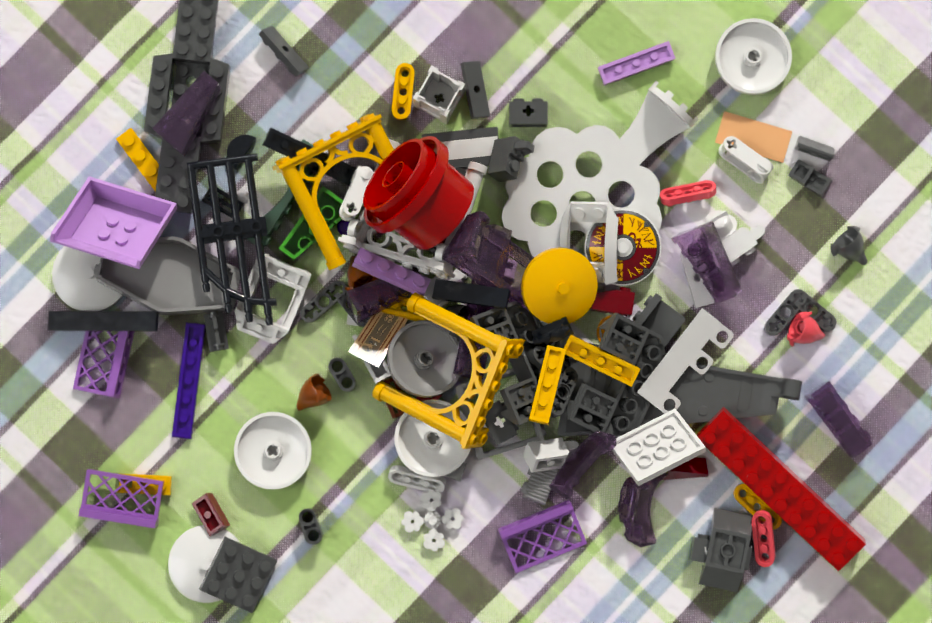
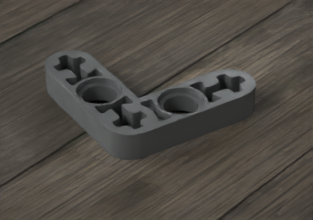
[300,280,371,327]
[764,289,837,336]
[528,346,578,418]

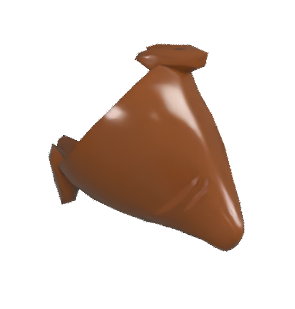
[345,256,379,293]
[296,373,332,411]

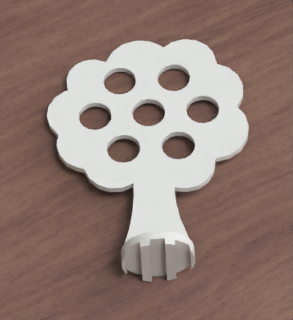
[502,81,699,257]

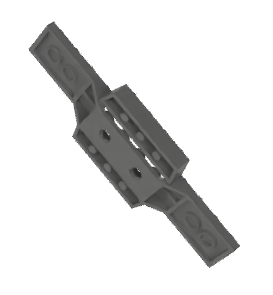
[144,0,231,214]

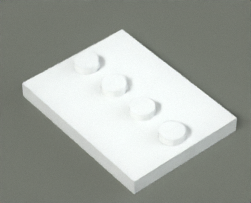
[609,409,706,486]

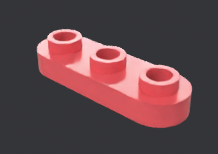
[660,180,717,206]
[751,510,776,567]

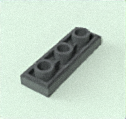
[259,26,309,76]
[460,61,490,119]

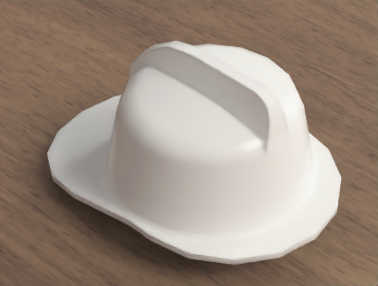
[694,210,737,248]

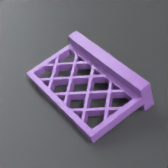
[73,331,135,399]
[78,469,164,528]
[498,499,587,573]

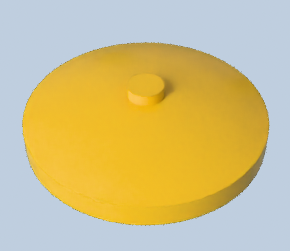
[521,247,598,324]

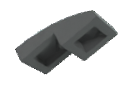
[788,159,832,197]

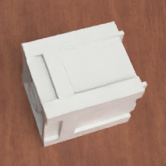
[413,65,465,125]

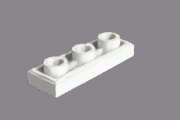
[680,248,715,309]

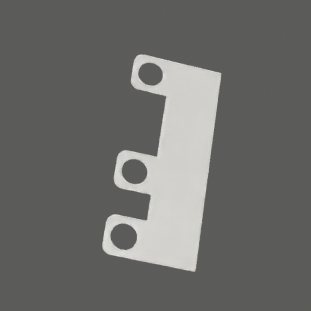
[637,308,733,414]

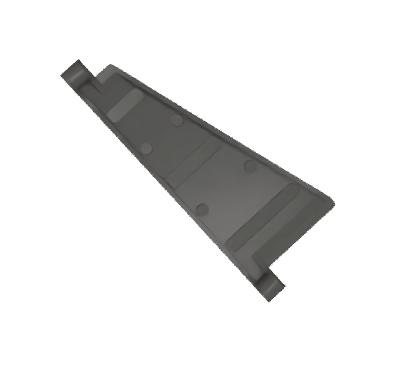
[554,337,803,437]

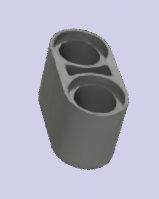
[328,358,356,392]
[299,508,323,545]

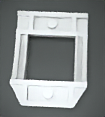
[560,201,619,285]
[234,254,312,344]

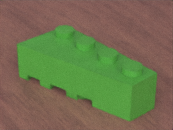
[278,186,351,261]

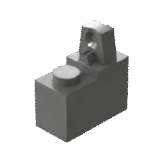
[487,136,535,182]

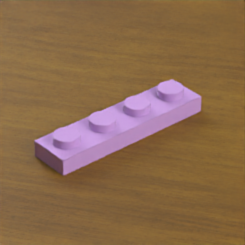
[597,41,676,86]
[352,247,431,296]

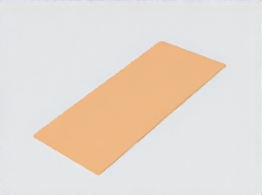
[715,111,792,163]

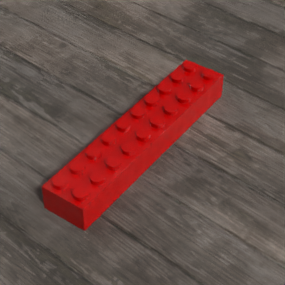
[697,407,866,571]

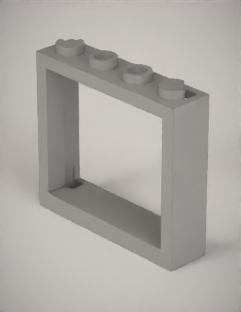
[455,368,546,460]

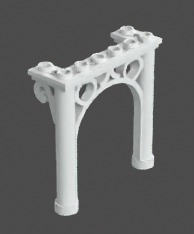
[338,139,488,280]

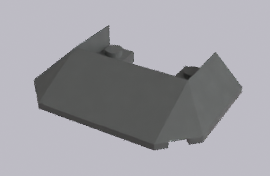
[470,301,567,426]
[567,313,667,440]

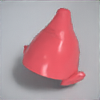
[787,311,825,347]

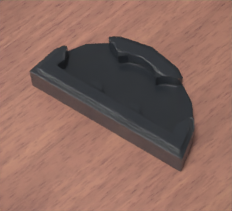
[227,135,257,170]

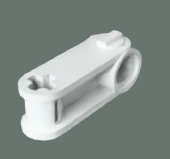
[718,136,773,184]
[339,165,374,221]

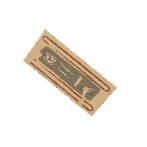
[348,301,408,367]

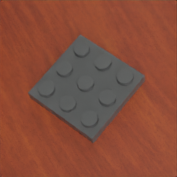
[199,536,277,613]

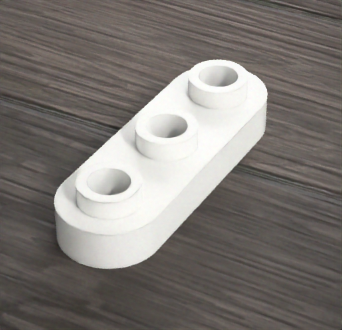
[388,465,446,493]

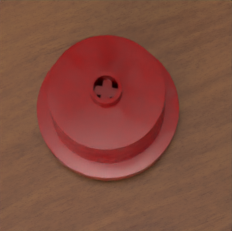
[363,136,474,250]

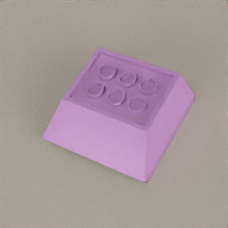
[50,177,177,269]

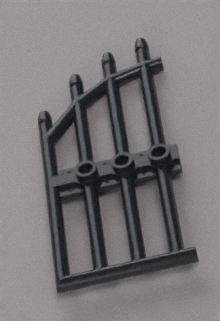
[187,153,277,326]

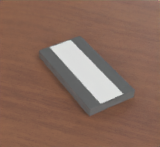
[422,127,499,167]

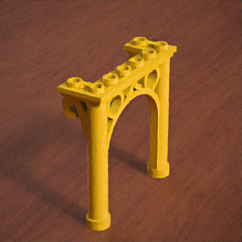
[272,113,394,270]
[372,292,525,449]

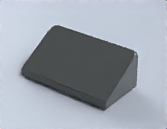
[794,136,835,161]

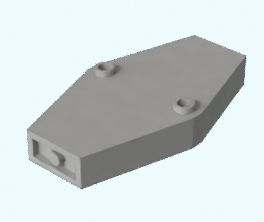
[94,237,240,315]

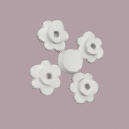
[401,489,464,552]

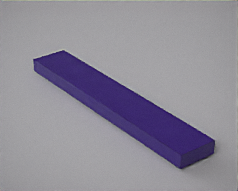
[172,323,206,439]

